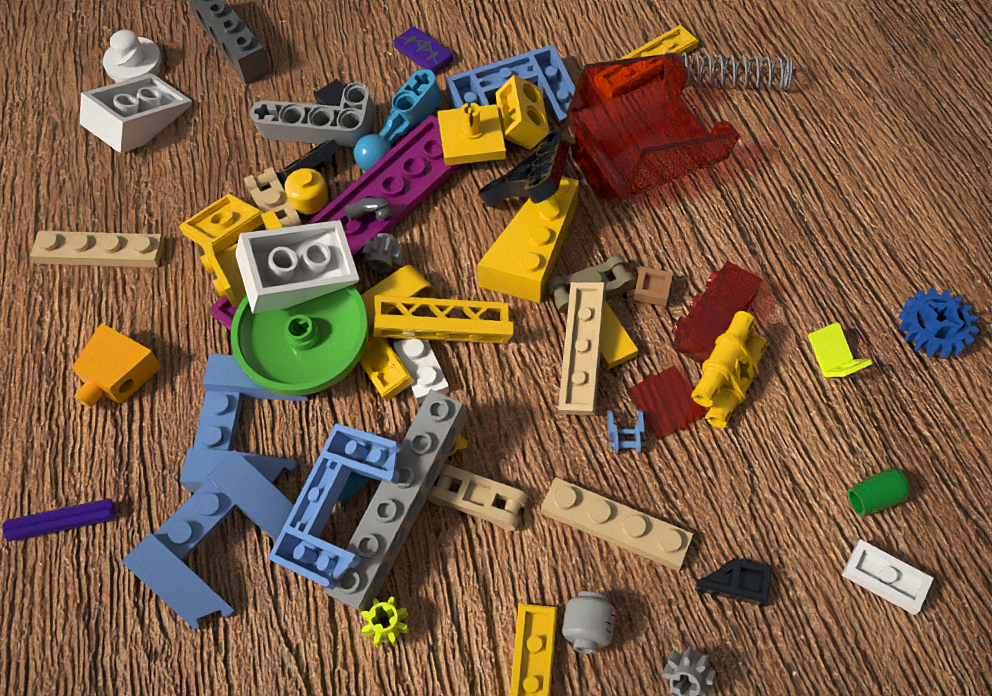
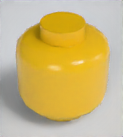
[285,168,328,215]

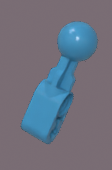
[354,69,442,171]

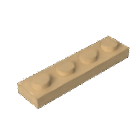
[30,231,165,267]
[558,282,606,416]
[541,477,693,571]

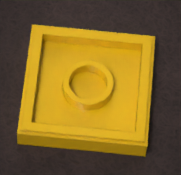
[179,193,264,255]

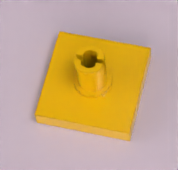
[437,103,506,166]

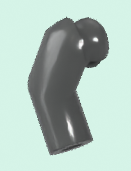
[344,198,393,221]

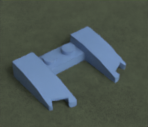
[446,44,582,142]
[180,354,309,492]
[267,423,402,590]
[121,449,294,630]

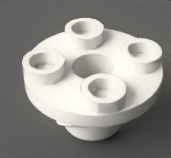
[103,30,161,83]

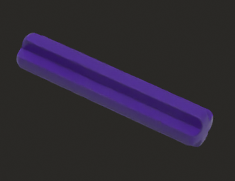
[2,498,116,541]

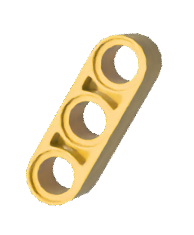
[361,265,434,338]

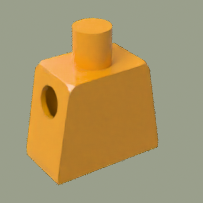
[73,323,162,409]

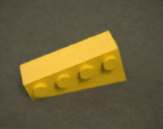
[477,176,579,303]

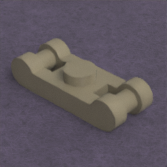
[546,255,637,313]

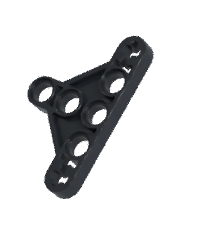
[479,130,570,207]

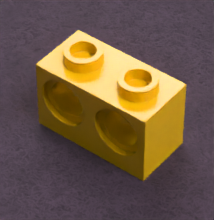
[495,75,550,150]

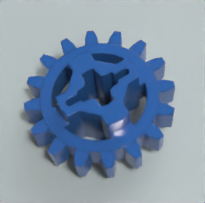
[898,288,979,359]

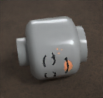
[562,591,616,654]

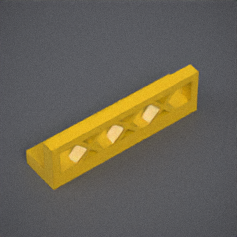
[373,295,513,344]

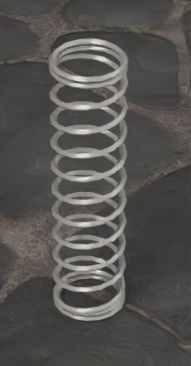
[662,51,793,90]

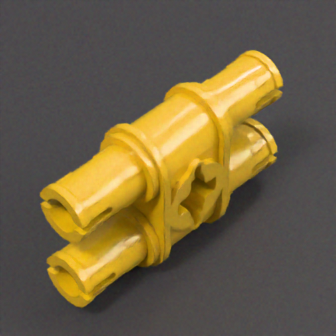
[691,311,769,428]

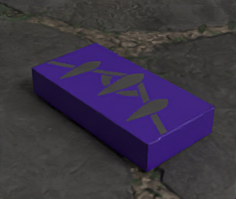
[393,26,453,75]

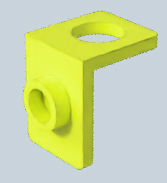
[808,322,873,377]

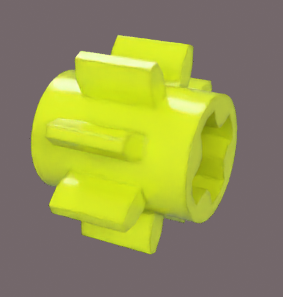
[361,596,409,648]

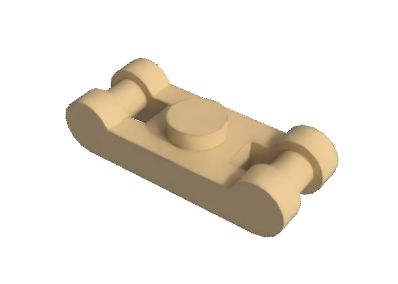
[243,167,302,228]
[427,464,528,531]

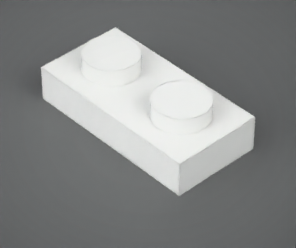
[393,339,449,404]
[842,539,934,615]

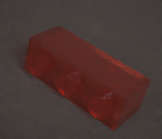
[671,261,763,365]

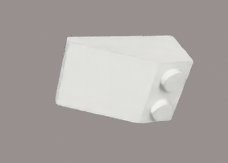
[80,73,192,153]
[235,220,359,314]

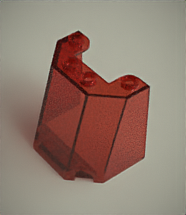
[567,53,740,199]

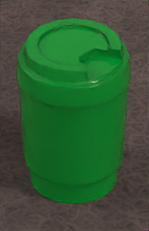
[847,468,911,516]

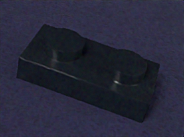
[276,139,340,183]

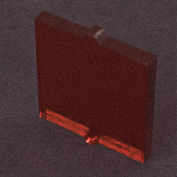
[626,365,708,441]

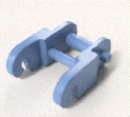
[607,410,645,454]

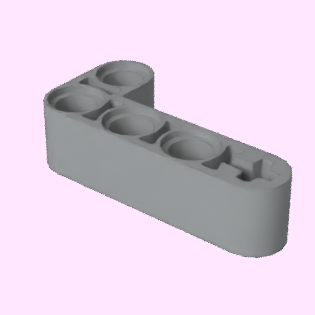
[250,82,375,147]

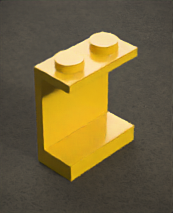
[200,209,283,308]

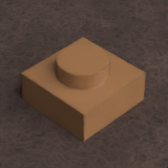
[633,266,673,307]

